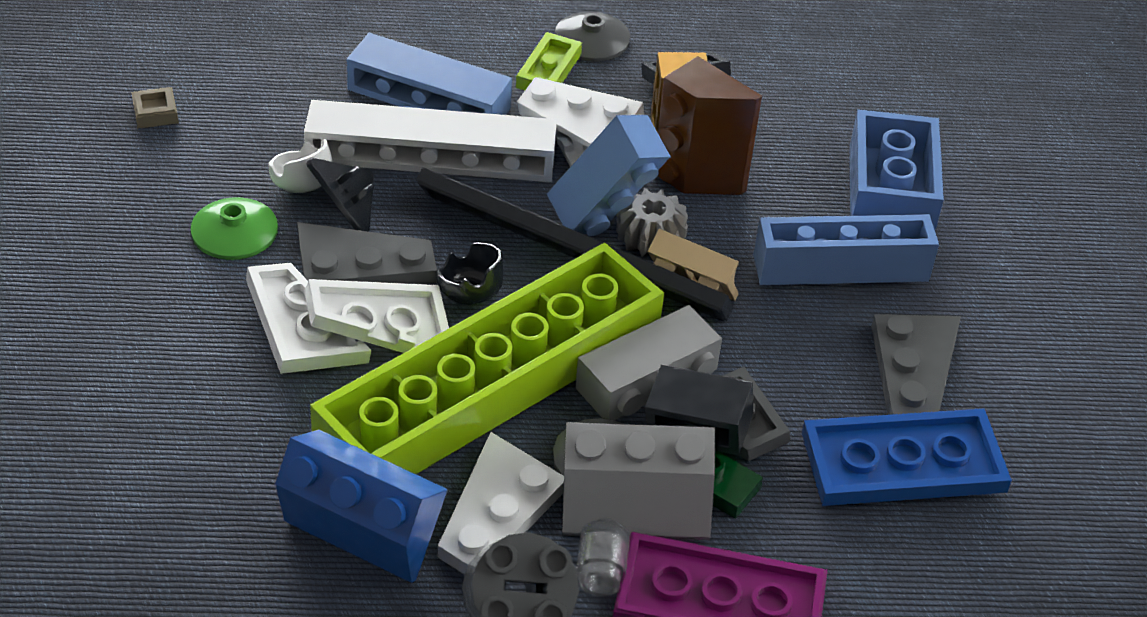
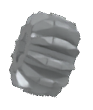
[616,188,688,257]

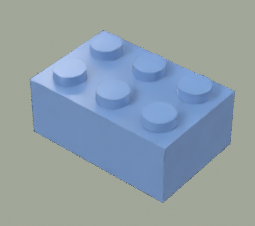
[850,109,944,230]

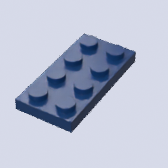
[801,408,1012,506]

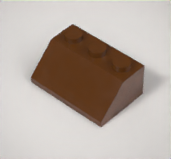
[658,56,762,195]

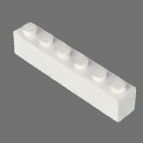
[304,100,557,182]

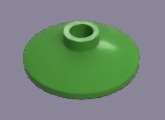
[191,197,278,260]

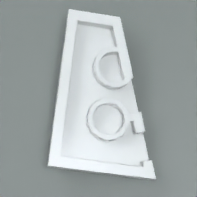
[517,77,644,150]
[246,263,372,374]

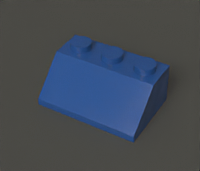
[275,430,448,583]

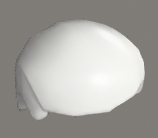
[268,139,332,193]

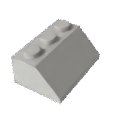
[562,422,715,541]

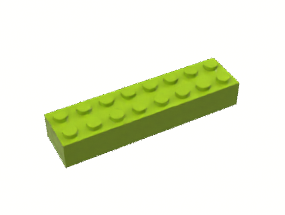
[310,242,664,474]

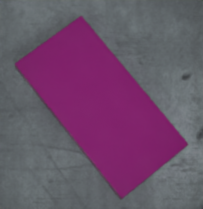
[613,532,828,617]

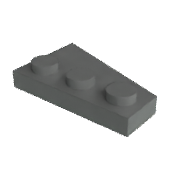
[297,222,437,284]
[871,314,961,415]

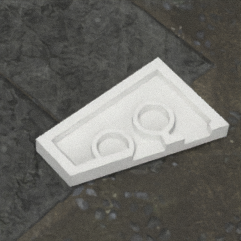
[305,279,449,353]
[438,432,564,575]

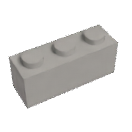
[576,305,722,421]

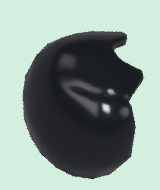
[437,242,503,305]

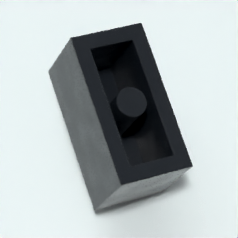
[645,365,754,455]

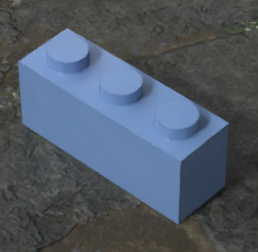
[547,115,671,236]

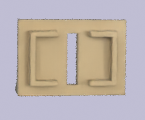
[648,229,739,301]

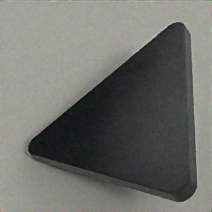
[306,158,374,232]

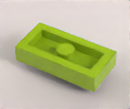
[516,32,582,90]

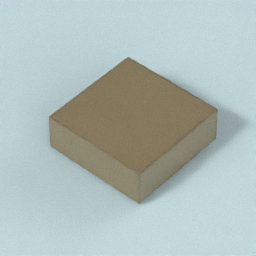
[131,87,179,129]

